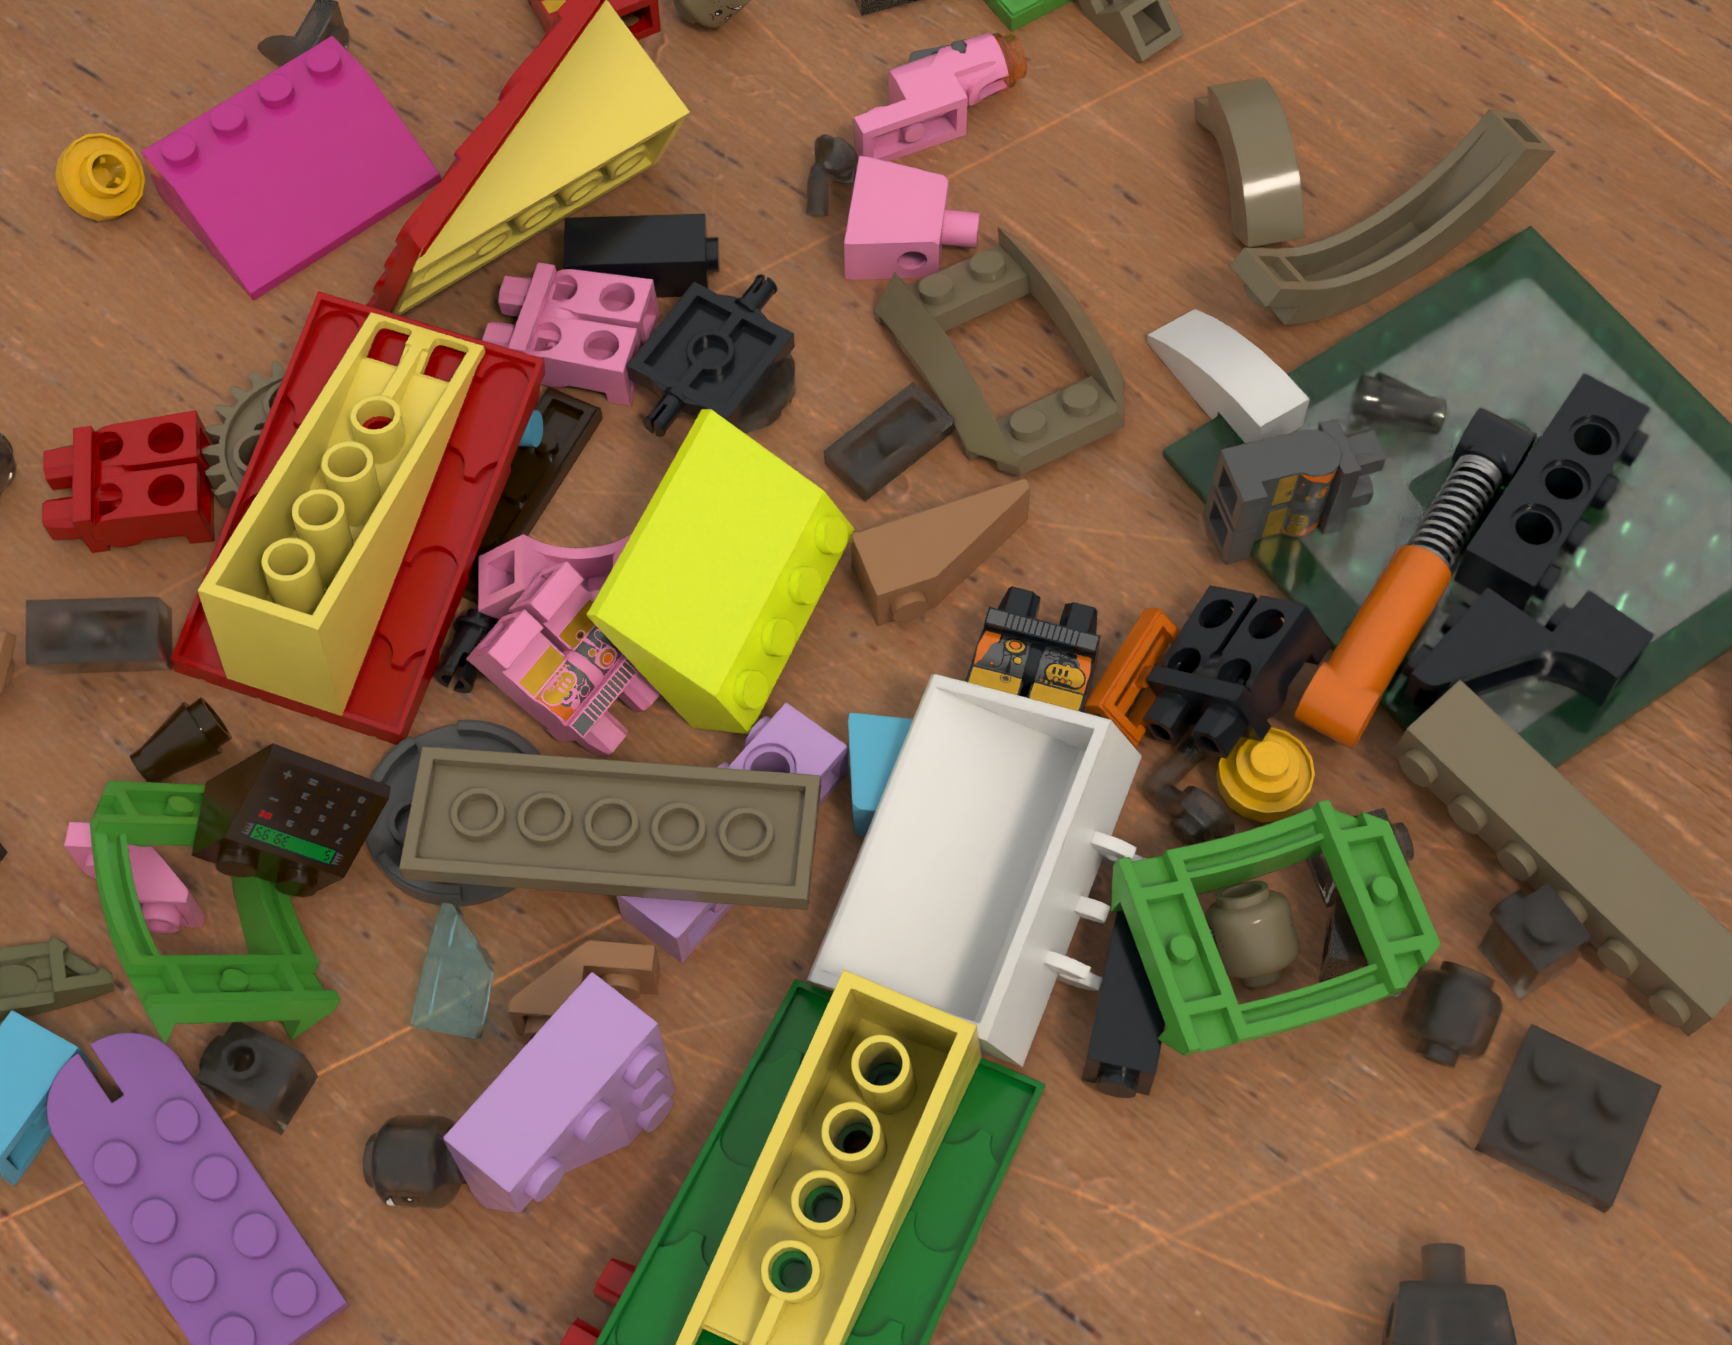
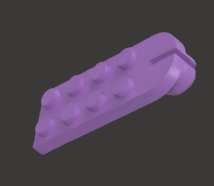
[47,1033,350,1345]

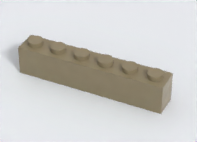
[1391,680,1732,1036]

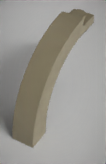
[1230,109,1555,325]

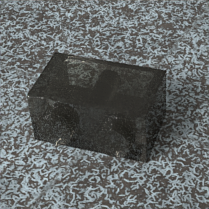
[26,597,173,674]

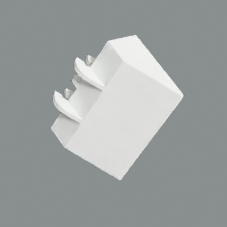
[807,674,1146,1067]

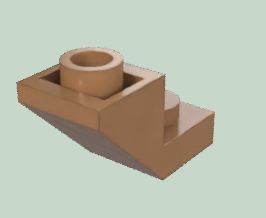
[508,940,661,1042]

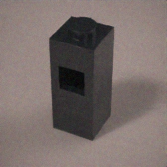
[563,214,720,298]
[1082,910,1165,1098]

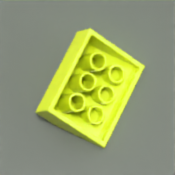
[586,409,855,734]

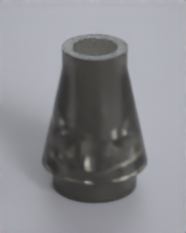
[1350,372,1447,435]

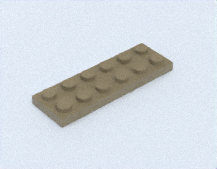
[399,746,821,910]

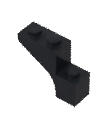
[1400,588,1654,714]

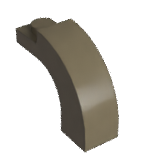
[1194,77,1305,247]

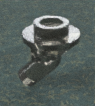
[805,134,859,217]

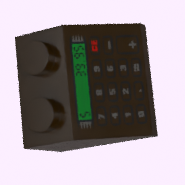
[192,743,391,897]

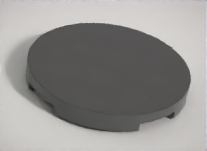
[366,720,541,907]

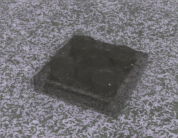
[1475,1024,1662,1214]

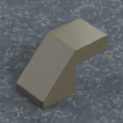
[1078,0,1183,62]

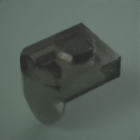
[257,0,350,68]

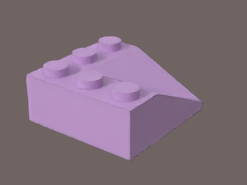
[443,972,675,1214]

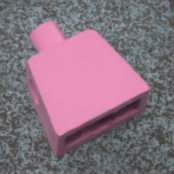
[844,156,980,280]

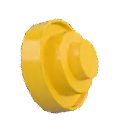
[55,133,145,221]
[1216,727,1315,822]

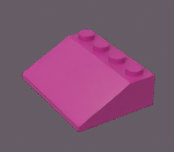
[141,36,442,301]

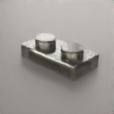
[824,382,954,502]

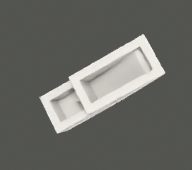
[1146,309,1310,444]

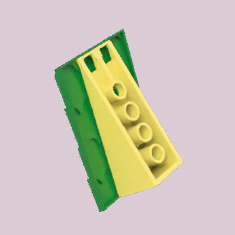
[595,969,1045,1345]

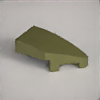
[0,936,114,1022]

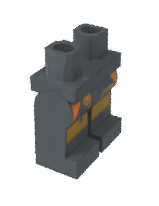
[1203,418,1386,565]

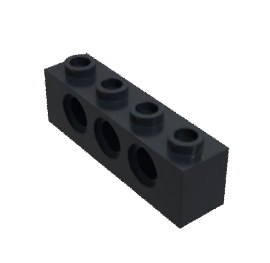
[1453,373,1651,612]

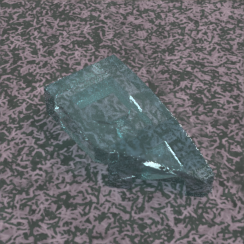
[410,902,495,1039]

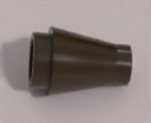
[130,697,232,783]

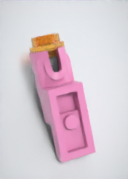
[854,32,1027,162]

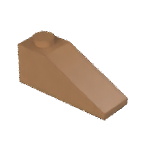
[851,478,1031,626]

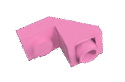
[64,822,205,933]

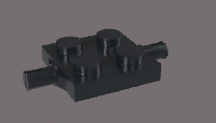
[627,274,795,437]

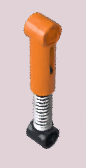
[1294,407,1537,749]

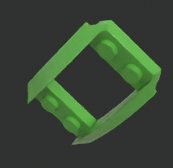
[90,781,341,1045]
[1111,800,1441,1056]

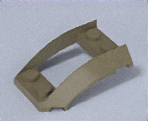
[874,226,1125,476]

